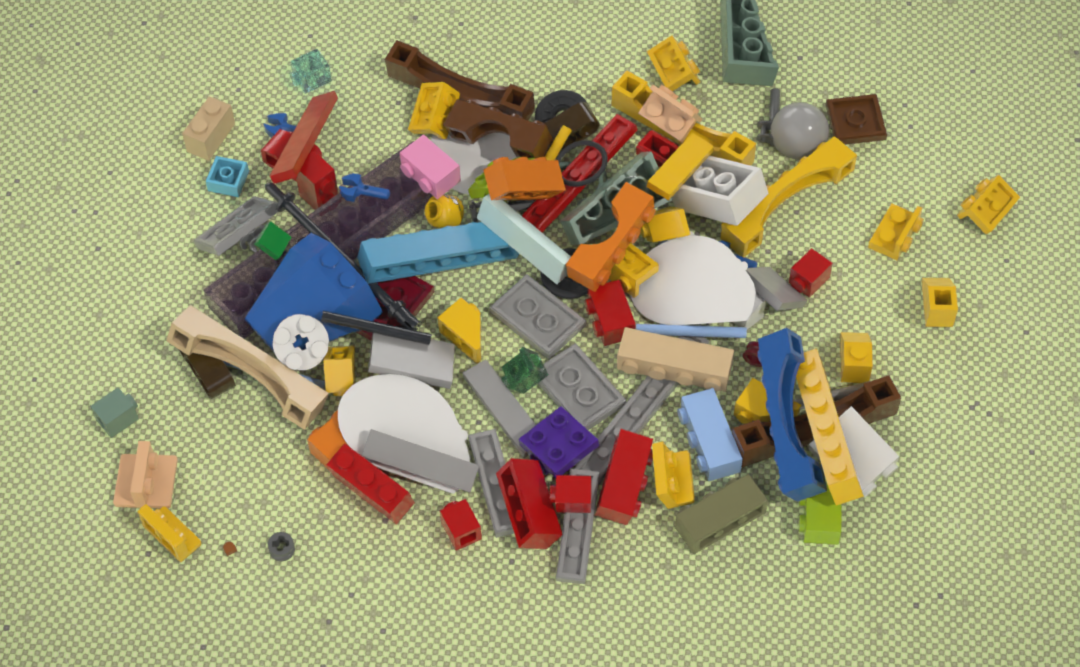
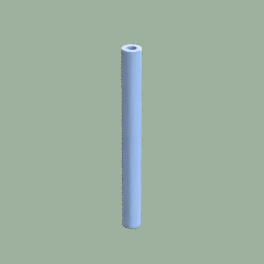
[636,324,747,338]

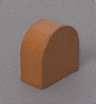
[223,542,237,556]

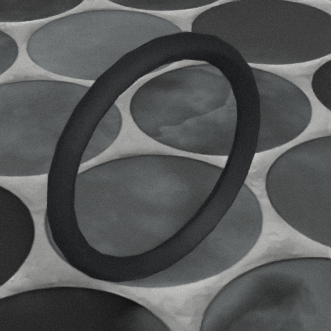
[555,140,608,187]

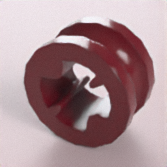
[742,341,762,367]

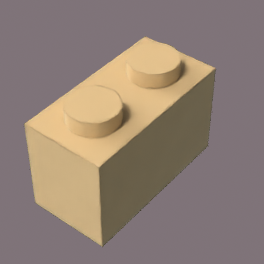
[182,96,235,161]

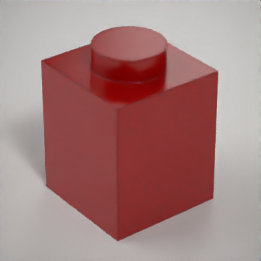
[789,248,833,298]
[550,475,592,513]
[440,499,482,551]

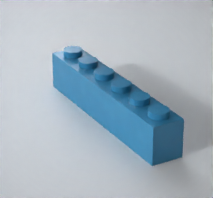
[357,222,519,284]

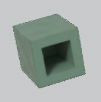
[90,387,139,438]

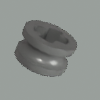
[268,532,295,562]

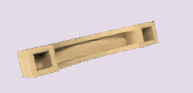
[166,305,329,430]

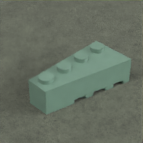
[720,0,779,86]
[560,151,672,245]

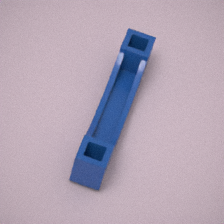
[758,328,827,502]

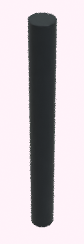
[321,310,432,345]

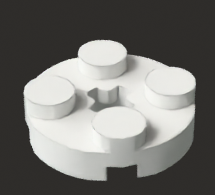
[273,314,329,370]

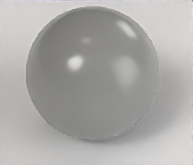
[771,102,829,160]

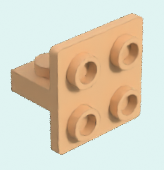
[639,84,702,143]
[113,441,178,509]

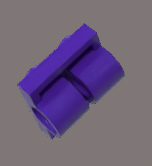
[518,406,599,478]

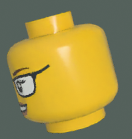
[424,194,464,228]

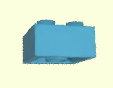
[205,156,249,197]

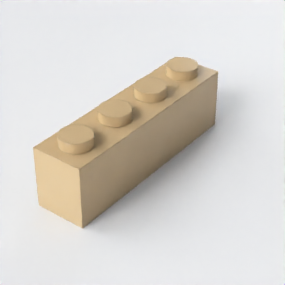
[617,327,734,392]

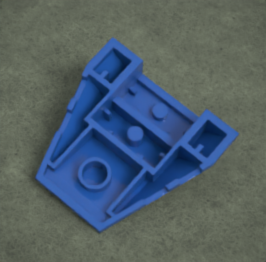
[245,233,383,353]

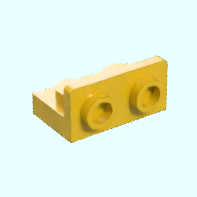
[647,35,701,91]
[408,82,460,139]
[957,175,1020,234]
[868,203,924,260]
[609,243,659,298]
[652,441,695,509]
[137,504,202,562]

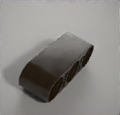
[544,102,600,157]
[179,350,236,399]

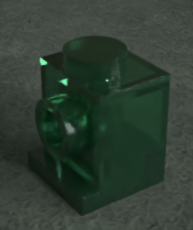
[501,347,549,394]

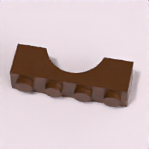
[443,99,553,159]

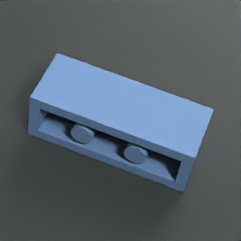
[677,388,742,482]

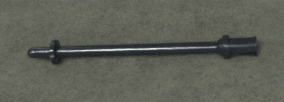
[265,182,422,331]

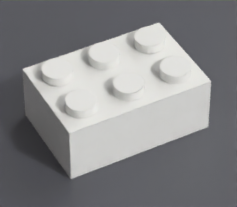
[672,156,769,226]

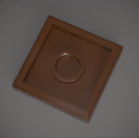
[825,94,887,145]

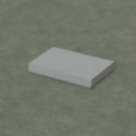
[193,196,278,256]
[489,274,586,360]
[368,333,455,389]
[532,343,626,430]

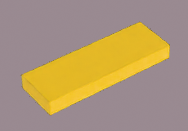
[647,133,714,201]

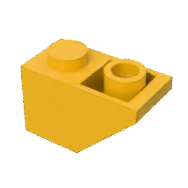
[921,278,958,327]

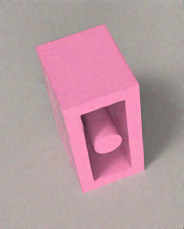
[400,134,461,199]

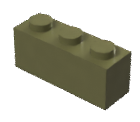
[675,474,768,554]

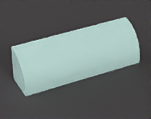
[477,194,571,284]

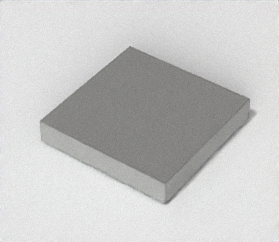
[746,267,808,311]

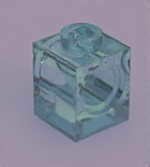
[289,49,332,94]

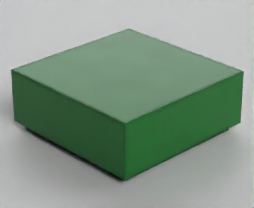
[254,221,292,260]

